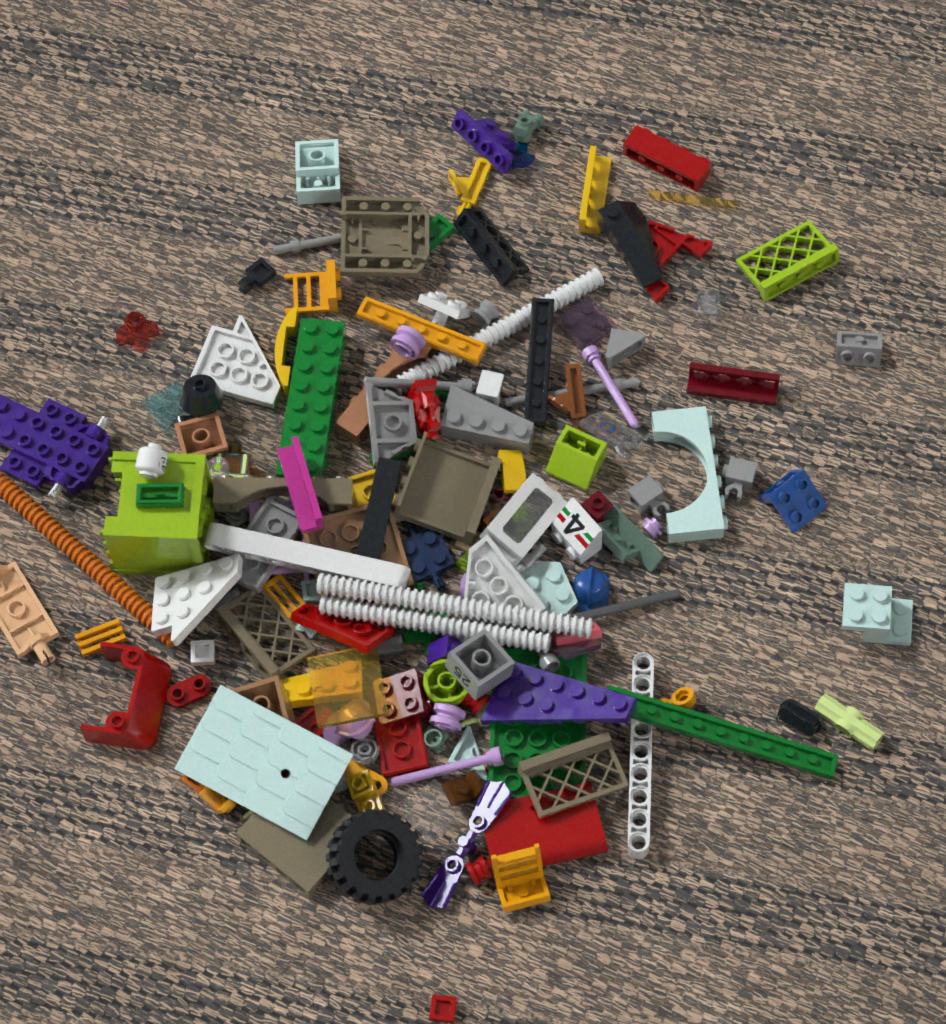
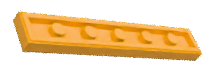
[356,296,487,366]

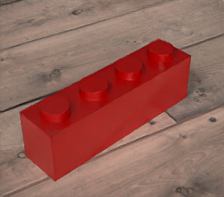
[623,125,711,192]

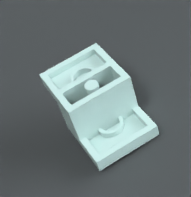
[842,583,913,646]

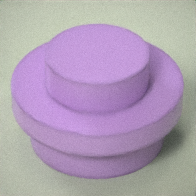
[641,517,662,538]

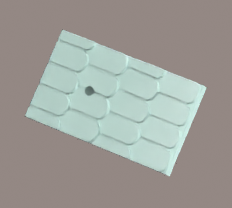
[174,685,353,840]

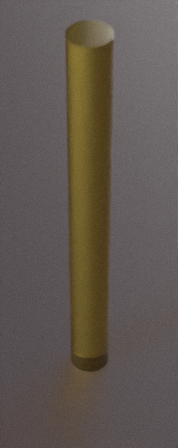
[648,190,736,209]

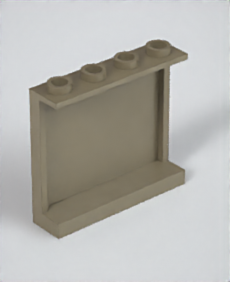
[392,431,502,545]
[236,799,367,899]

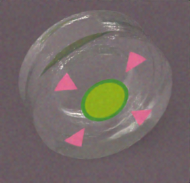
[208,457,230,480]

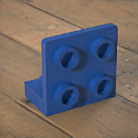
[758,469,827,532]

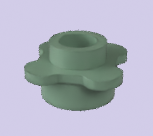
[424,728,448,753]

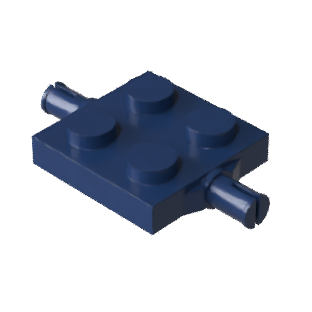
[401,523,456,591]

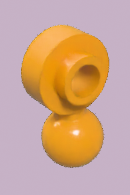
[657,687,697,709]

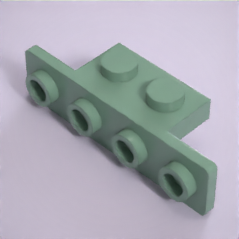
[597,494,664,572]

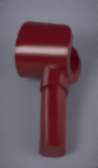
[489,488,512,504]

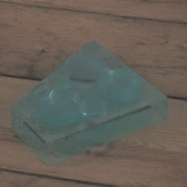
[141,379,183,436]

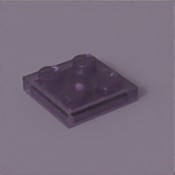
[554,296,617,352]

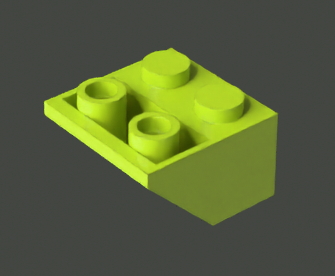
[546,424,607,491]

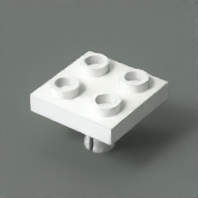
[417,291,473,327]

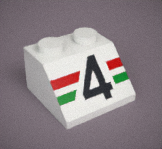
[551,497,602,565]

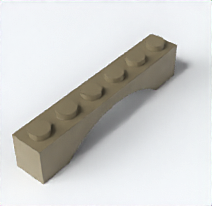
[213,475,354,513]

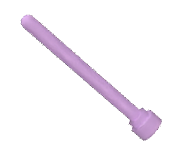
[582,345,639,428]
[391,746,504,786]

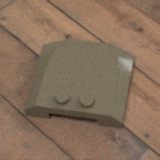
[340,196,429,278]

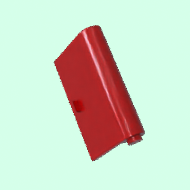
[480,782,608,876]

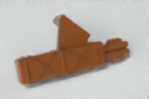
[548,363,588,434]

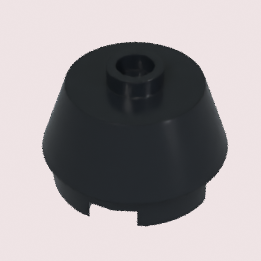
[179,374,224,419]

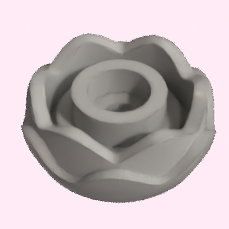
[349,738,380,765]

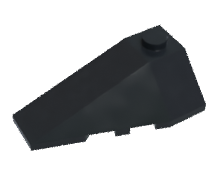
[598,200,663,289]

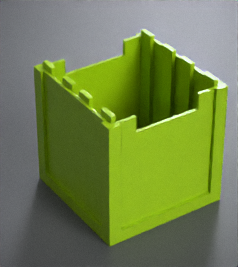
[99,451,214,576]

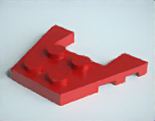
[645,220,713,303]

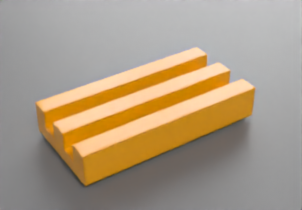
[263,574,305,620]
[75,618,127,658]

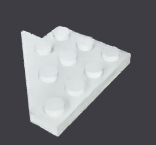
[191,315,281,409]
[460,534,547,645]
[151,553,243,646]

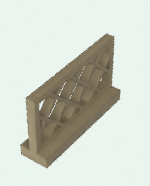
[214,588,316,679]
[517,731,629,819]

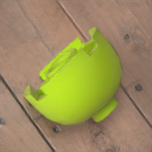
[423,659,468,706]

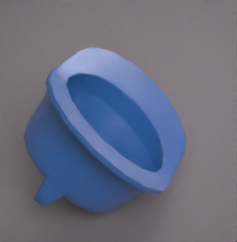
[572,567,610,620]

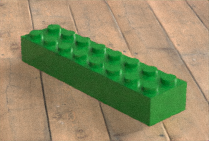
[275,318,347,478]

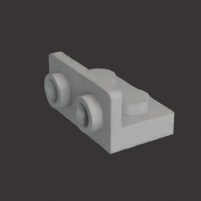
[835,330,882,367]

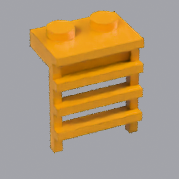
[284,259,342,315]
[491,843,551,913]

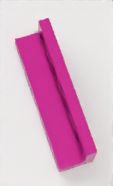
[277,436,324,534]

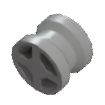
[471,300,499,328]

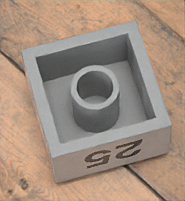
[445,628,515,700]

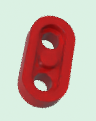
[166,674,212,709]

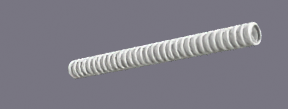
[319,594,551,654]

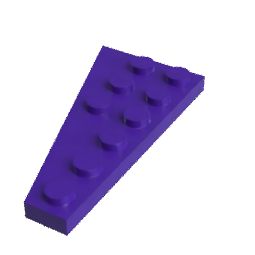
[480,662,638,725]

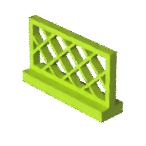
[736,220,839,302]

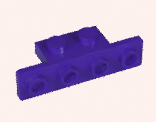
[451,109,516,174]

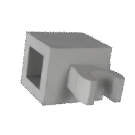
[721,457,758,502]
[627,475,670,520]

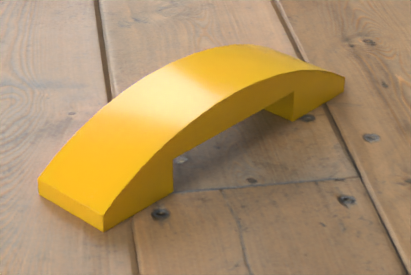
[275,307,299,395]

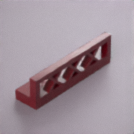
[686,362,780,406]

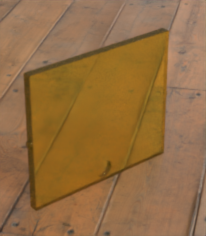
[307,647,389,729]

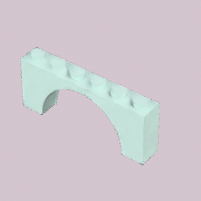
[651,406,728,543]

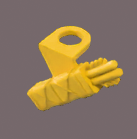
[448,157,492,217]

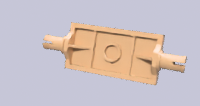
[0,561,60,665]

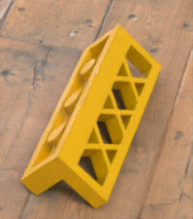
[579,145,611,234]

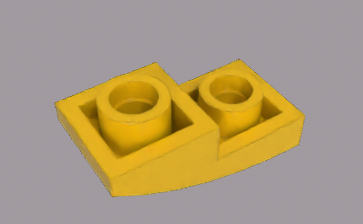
[497,450,526,494]
[346,769,385,813]

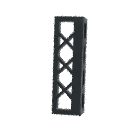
[453,208,530,286]

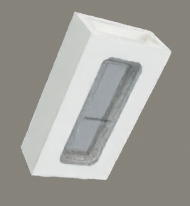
[479,473,568,566]

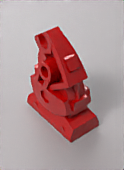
[406,378,440,440]

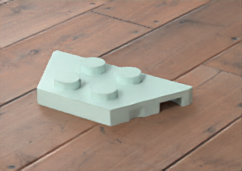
[515,561,578,634]

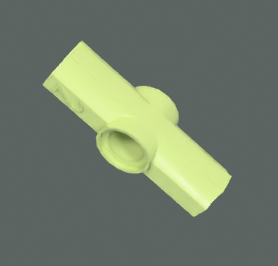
[814,693,885,751]

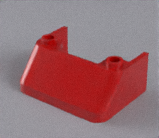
[80,641,172,750]

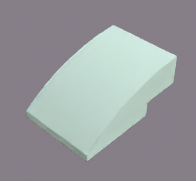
[295,139,341,205]

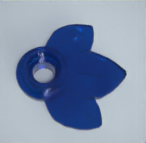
[508,142,535,171]

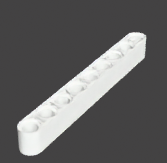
[203,523,411,589]
[627,652,654,859]

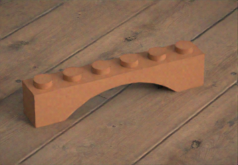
[335,345,438,446]

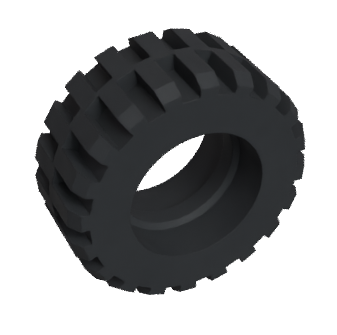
[326,809,423,905]

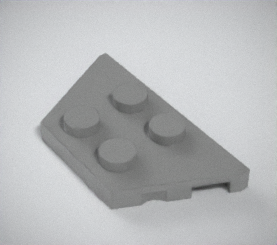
[365,382,417,466]

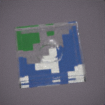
[399,779,467,844]

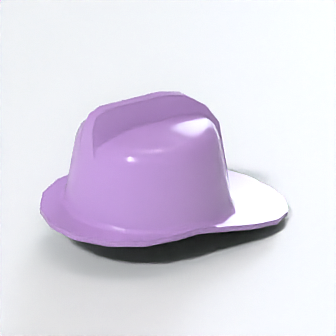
[323,699,376,745]

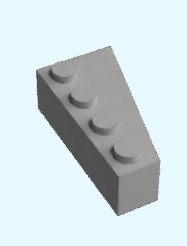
[440,385,535,453]

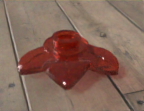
[116,312,159,352]

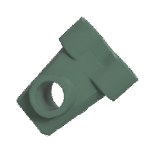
[513,110,545,143]

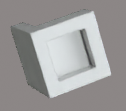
[476,370,504,406]

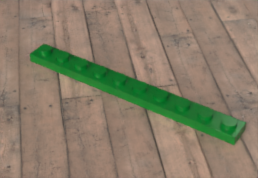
[607,685,839,780]

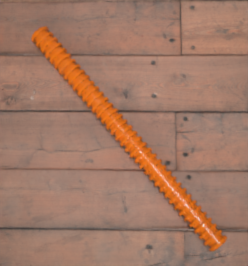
[0,470,175,648]

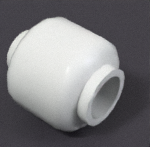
[135,443,168,479]

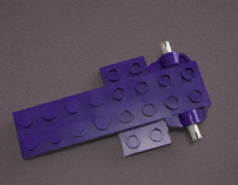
[0,395,113,500]

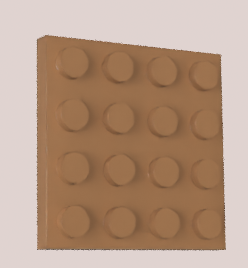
[302,505,414,602]

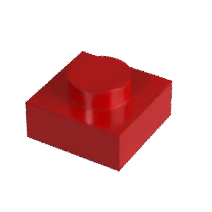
[429,994,457,1024]

